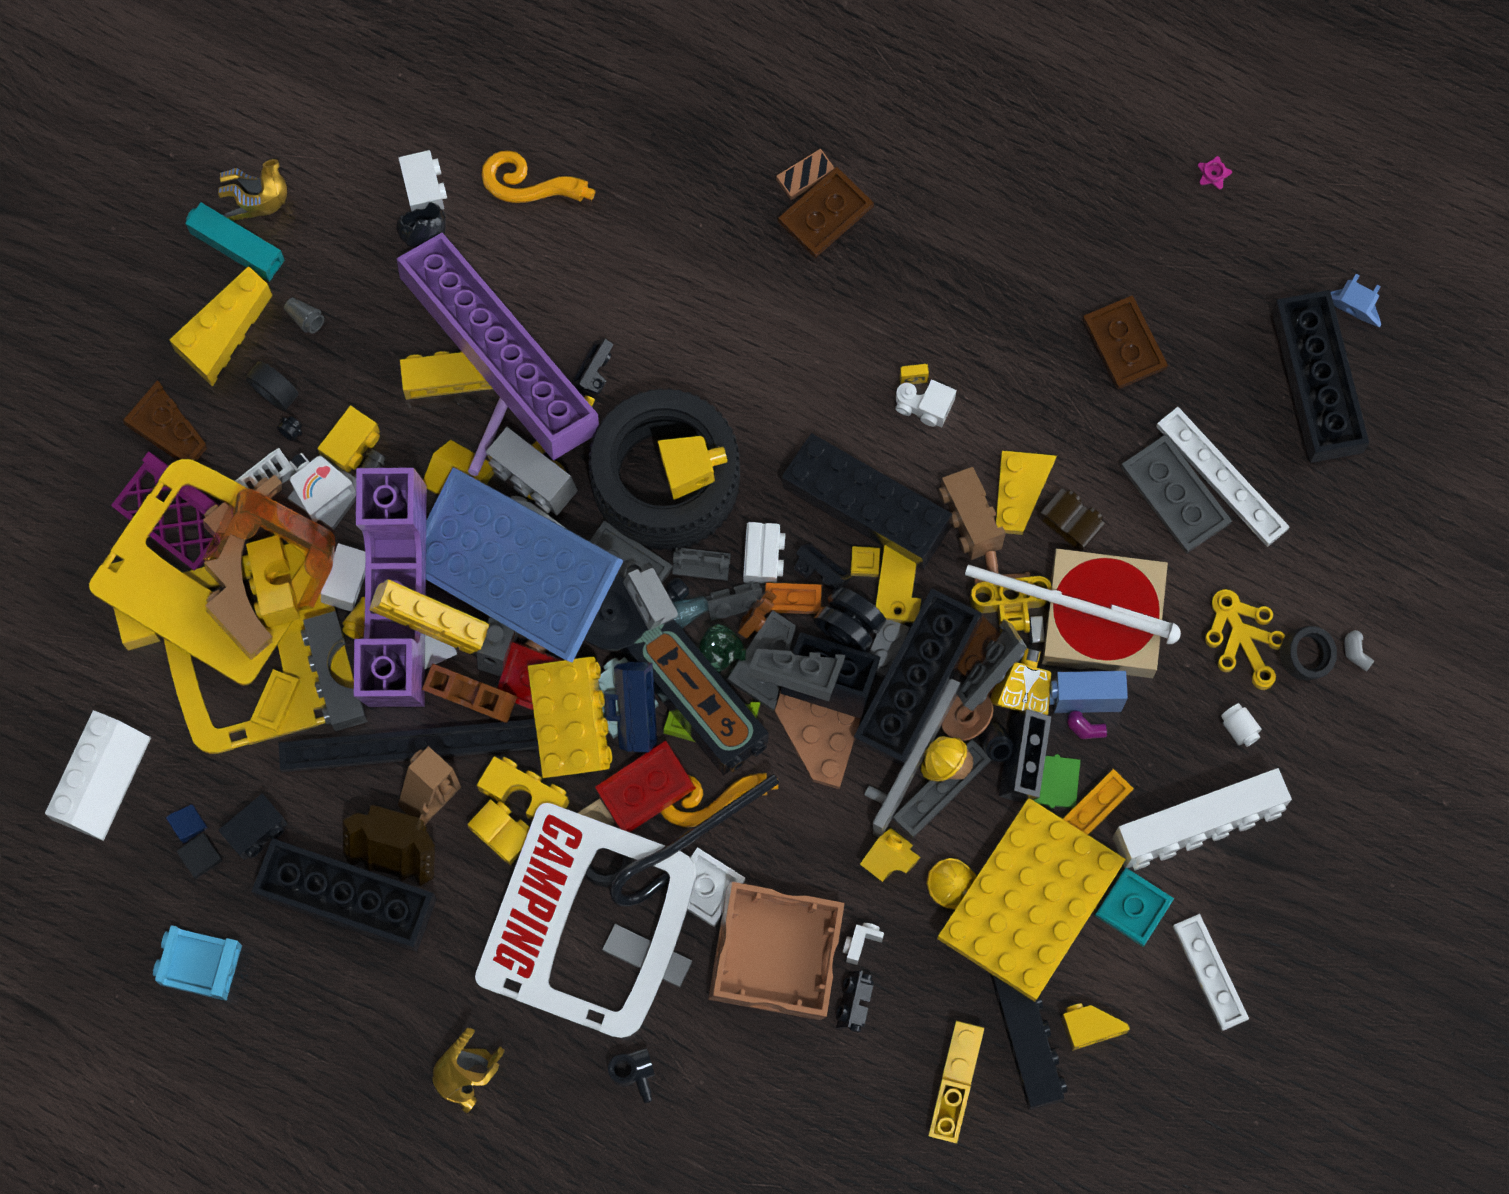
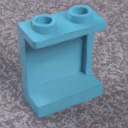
[153,925,242,1001]

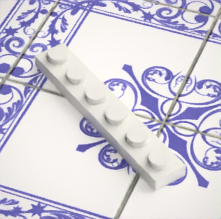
[1156,407,1289,547]

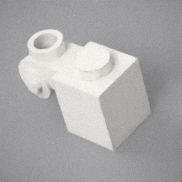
[895,380,957,427]

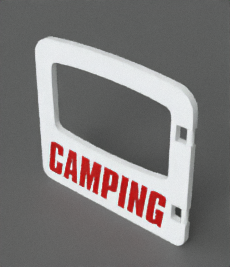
[475,803,696,1038]

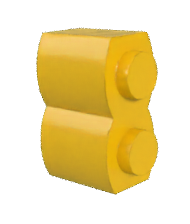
[467,799,530,865]

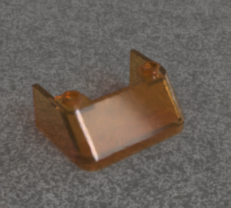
[203,489,335,610]

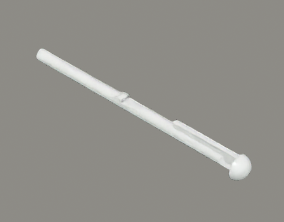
[965,564,1181,644]

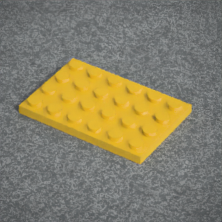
[937,798,1126,1002]

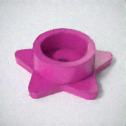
[1198,156,1232,189]

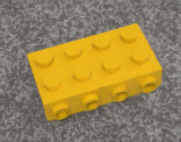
[528,657,612,778]

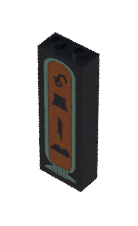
[620,619,769,775]

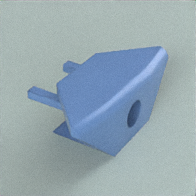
[1331,274,1381,327]

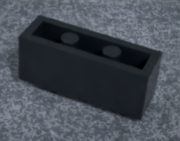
[999,709,1051,803]

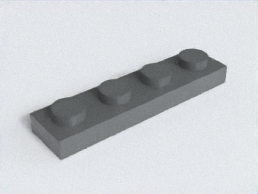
[893,739,992,839]

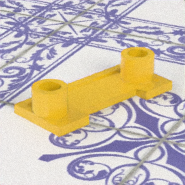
[876,545,921,624]

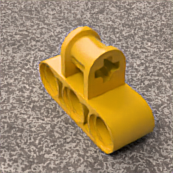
[970,576,1052,633]

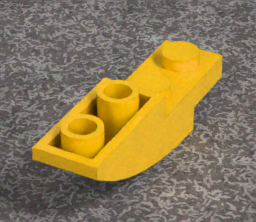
[928,1020,984,1143]

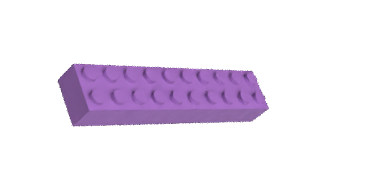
[397,233,599,461]

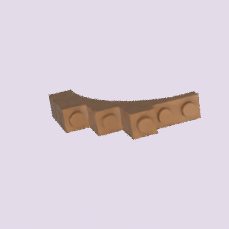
[203,474,282,660]

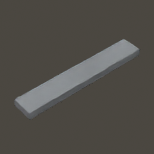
[873,679,961,835]

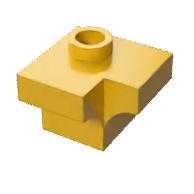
[860,828,921,882]

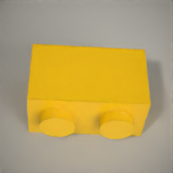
[317,405,380,473]

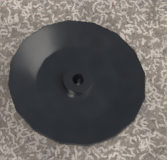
[584,575,646,651]

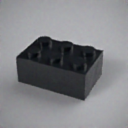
[780,632,881,719]

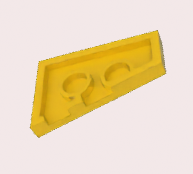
[996,451,1057,535]

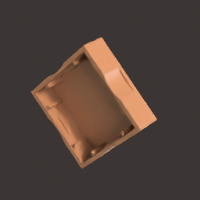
[708,882,844,1020]

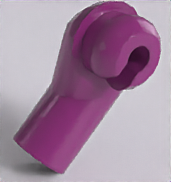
[1067,711,1107,739]

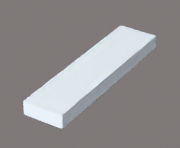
[1173,914,1249,1031]

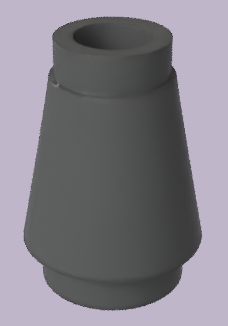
[284,297,324,334]

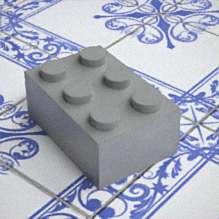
[486,427,578,516]

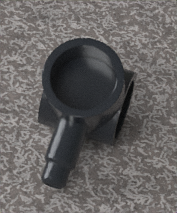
[608,1048,655,1103]

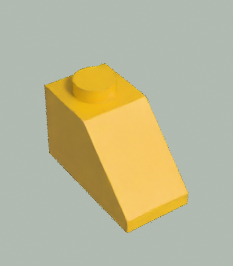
[1061,1003,1130,1051]

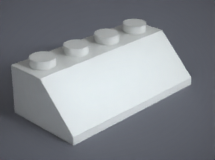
[45,710,151,841]

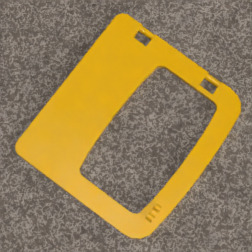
[89,459,330,685]
[164,544,354,754]

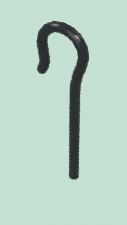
[610,774,779,906]

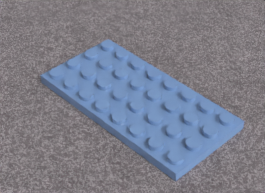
[426,467,624,662]

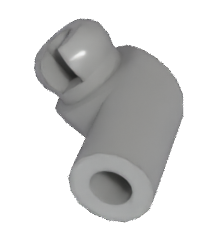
[1344,630,1374,672]

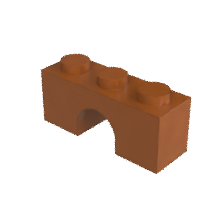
[422,663,517,723]

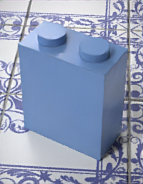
[1049,671,1128,713]

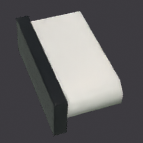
[1028,616,1045,644]

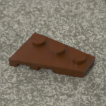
[123,380,207,461]

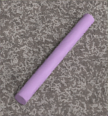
[468,398,508,476]

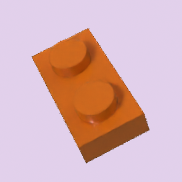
[766,583,822,614]

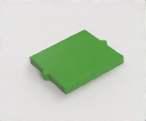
[1033,754,1080,809]

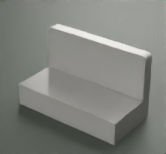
[623,568,678,631]

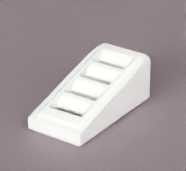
[235,448,295,490]

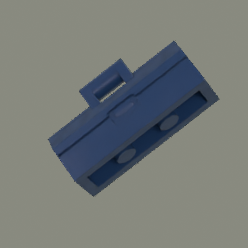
[604,662,657,752]

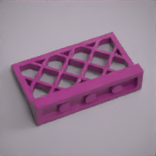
[111,451,220,571]

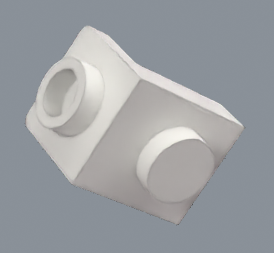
[843,923,884,965]

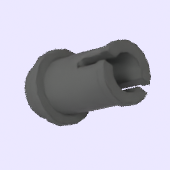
[354,449,386,478]

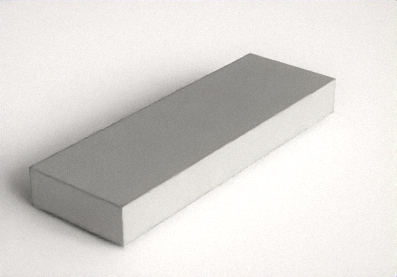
[602,924,692,988]

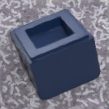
[166,805,207,844]

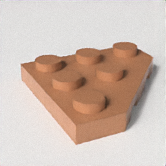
[775,692,861,790]

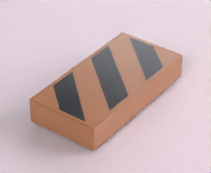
[776,149,834,200]

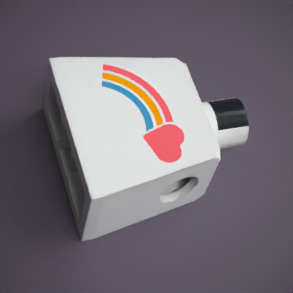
[289,453,356,523]

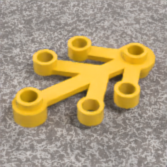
[1205,589,1285,690]

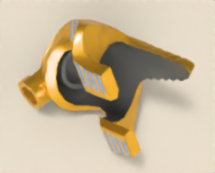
[218,159,287,221]
[432,1028,504,1113]

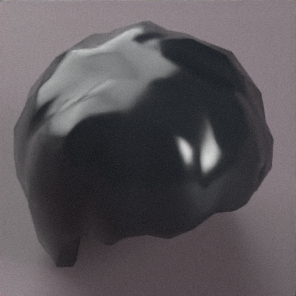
[396,202,446,247]

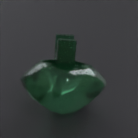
[699,624,746,673]

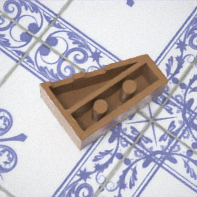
[938,467,1006,560]
[398,746,461,826]

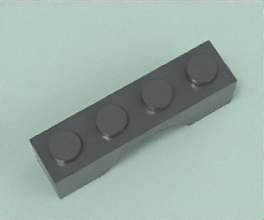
[301,611,368,731]

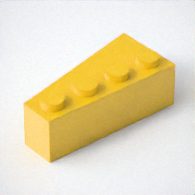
[169,266,272,386]

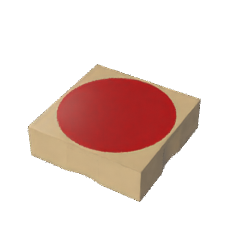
[1042,549,1168,678]

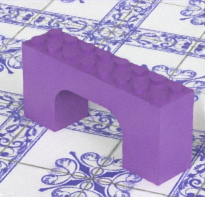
[354,468,427,707]

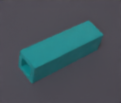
[185,202,285,282]

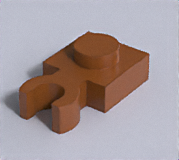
[738,590,777,638]

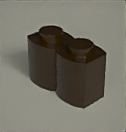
[1039,489,1105,552]

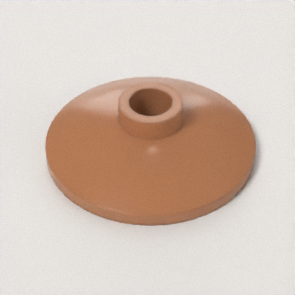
[942,696,993,741]

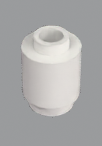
[1221,703,1262,747]

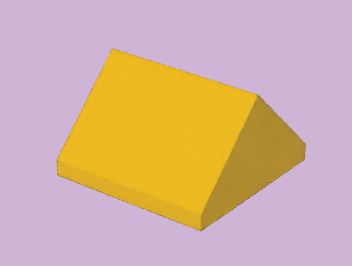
[423,440,494,496]

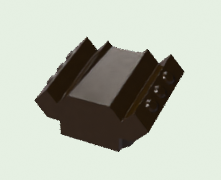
[343,805,435,886]

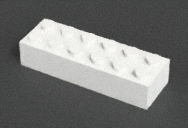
[1113,768,1292,870]

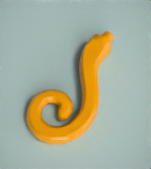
[481,151,596,203]
[660,773,778,827]

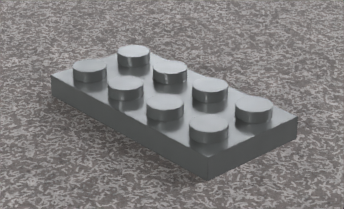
[1121,435,1232,554]

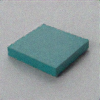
[1095,868,1174,947]

